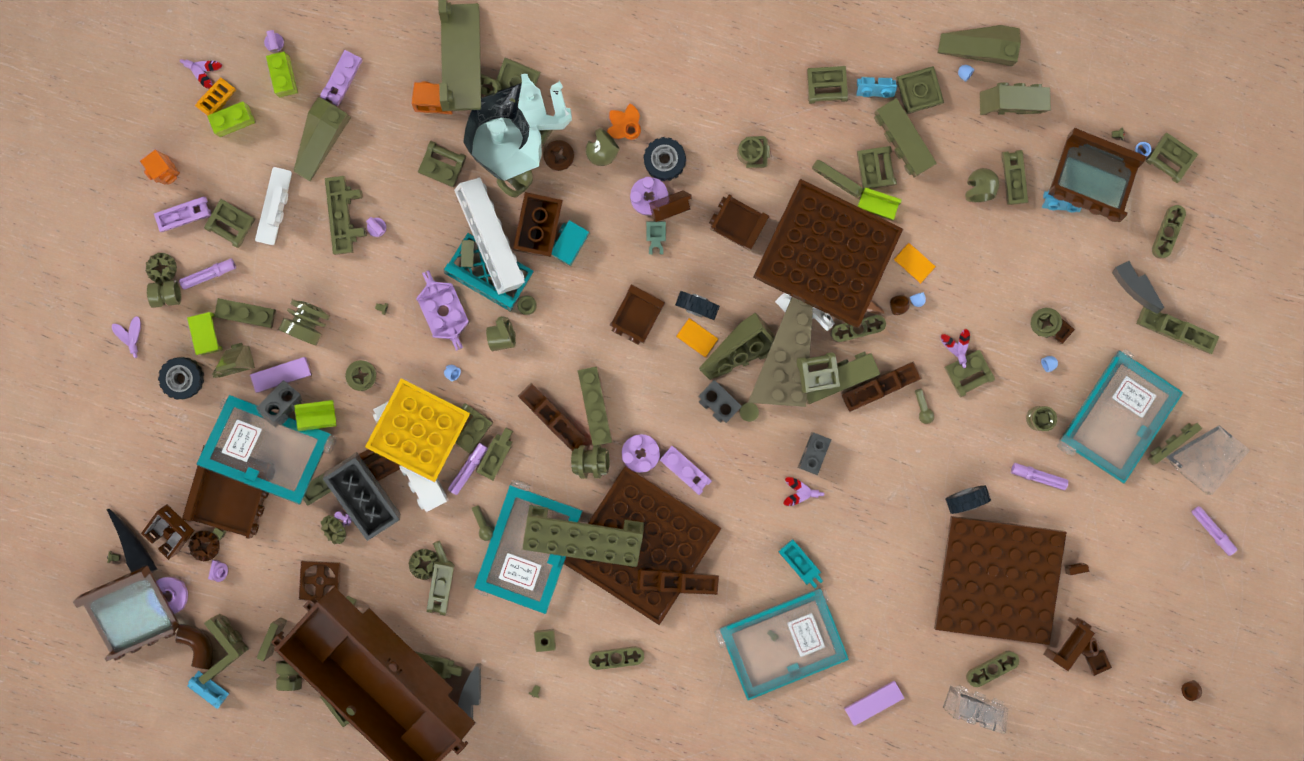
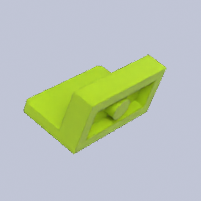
[858,188,902,220]
[294,400,337,431]

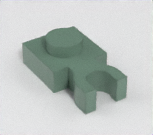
[646,221,666,254]

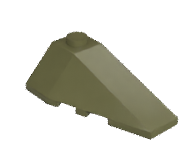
[938,25,1021,66]
[294,97,351,182]
[699,312,775,380]
[212,343,255,378]

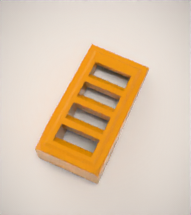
[195,77,237,116]

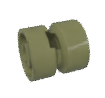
[147,280,181,308]
[1026,406,1057,431]
[276,660,302,691]

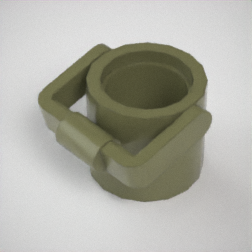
[737,136,770,168]
[486,316,516,352]

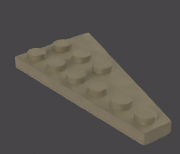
[748,297,813,407]

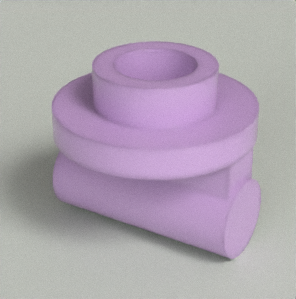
[264,30,284,52]
[366,217,386,237]
[334,510,352,527]
[208,560,228,582]

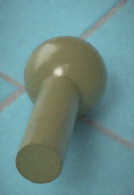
[915,389,934,424]
[471,505,494,541]
[433,541,455,569]

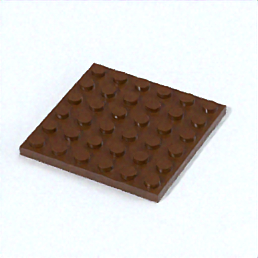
[753,179,903,328]
[564,466,722,625]
[934,516,1067,645]

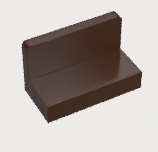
[649,190,692,222]

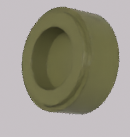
[517,296,537,315]
[739,403,759,422]

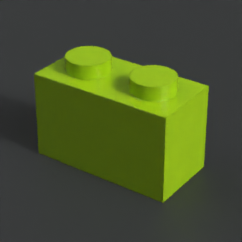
[266,51,298,98]
[207,101,255,137]

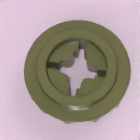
[145,253,177,283]
[1031,308,1062,338]
[345,360,376,391]
[321,515,346,544]
[408,549,439,580]

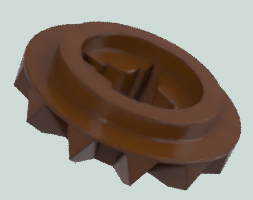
[544,140,574,171]
[188,531,220,562]

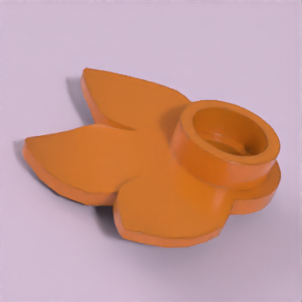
[607,104,641,140]

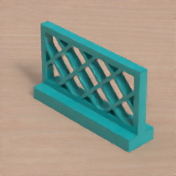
[444,233,534,312]

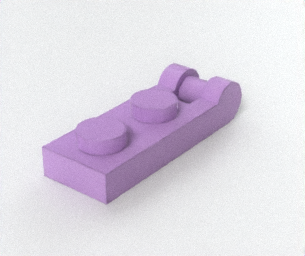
[320,50,363,106]
[154,197,212,232]
[660,446,712,495]

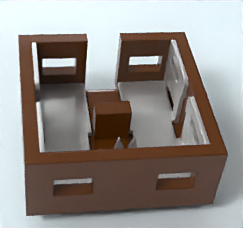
[141,504,195,560]

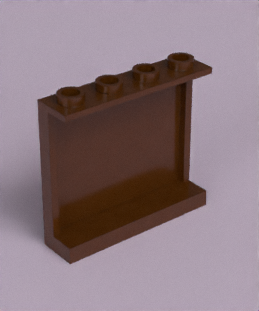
[182,445,276,539]

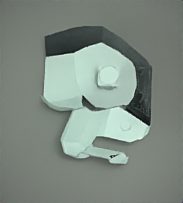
[463,74,572,181]

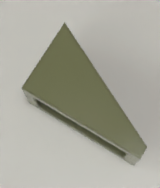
[461,240,474,267]

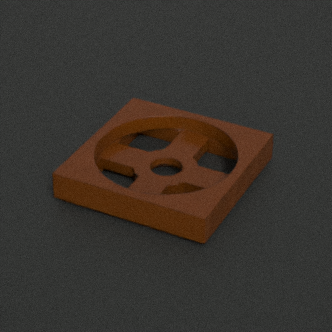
[299,560,340,600]

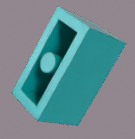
[552,220,590,266]

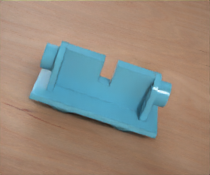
[856,77,897,98]
[1042,190,1082,213]
[187,671,230,709]

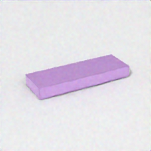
[250,357,312,393]
[844,681,904,726]

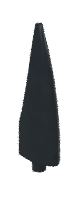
[106,509,158,573]

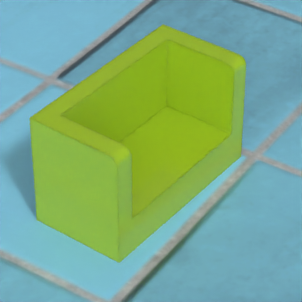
[187,312,223,355]

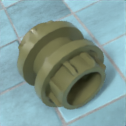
[571,445,610,479]

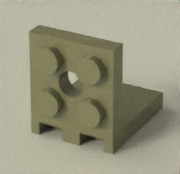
[198,614,249,684]

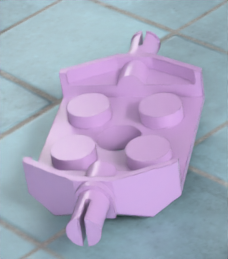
[416,270,469,351]

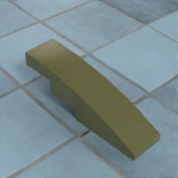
[1136,306,1219,354]

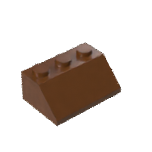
[513,192,563,257]

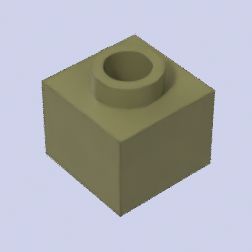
[534,629,556,652]

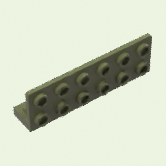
[438,0,481,111]
[523,505,644,567]

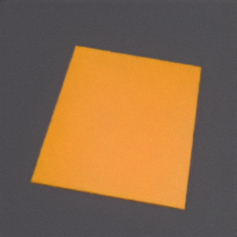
[894,243,936,284]
[676,318,718,357]

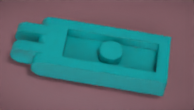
[778,539,823,588]

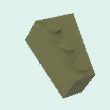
[980,82,1051,115]

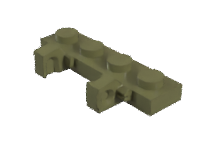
[325,176,367,255]

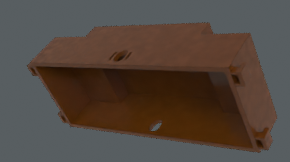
[271,587,476,761]

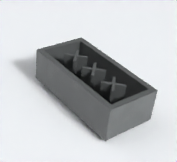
[323,452,401,541]

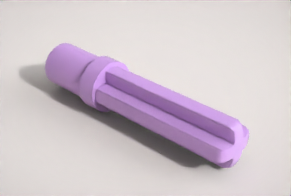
[179,258,236,289]
[448,442,488,495]
[1011,463,1068,490]
[1192,506,1238,556]

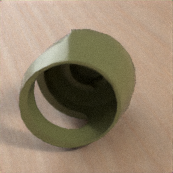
[586,128,620,166]
[965,168,999,202]
[497,170,533,198]

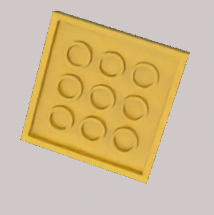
[365,378,470,483]

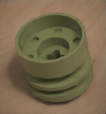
[279,299,330,346]

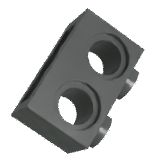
[257,380,302,428]
[698,380,742,423]
[797,432,832,475]

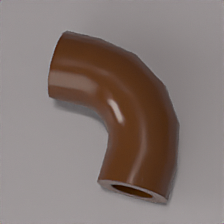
[175,624,213,670]

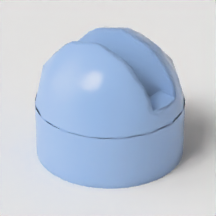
[958,65,975,82]
[1135,142,1151,156]
[910,292,926,307]
[1041,356,1058,372]
[444,364,461,381]

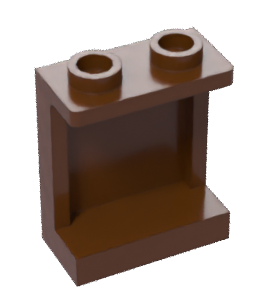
[709,194,769,251]
[610,284,665,345]
[1043,617,1095,672]

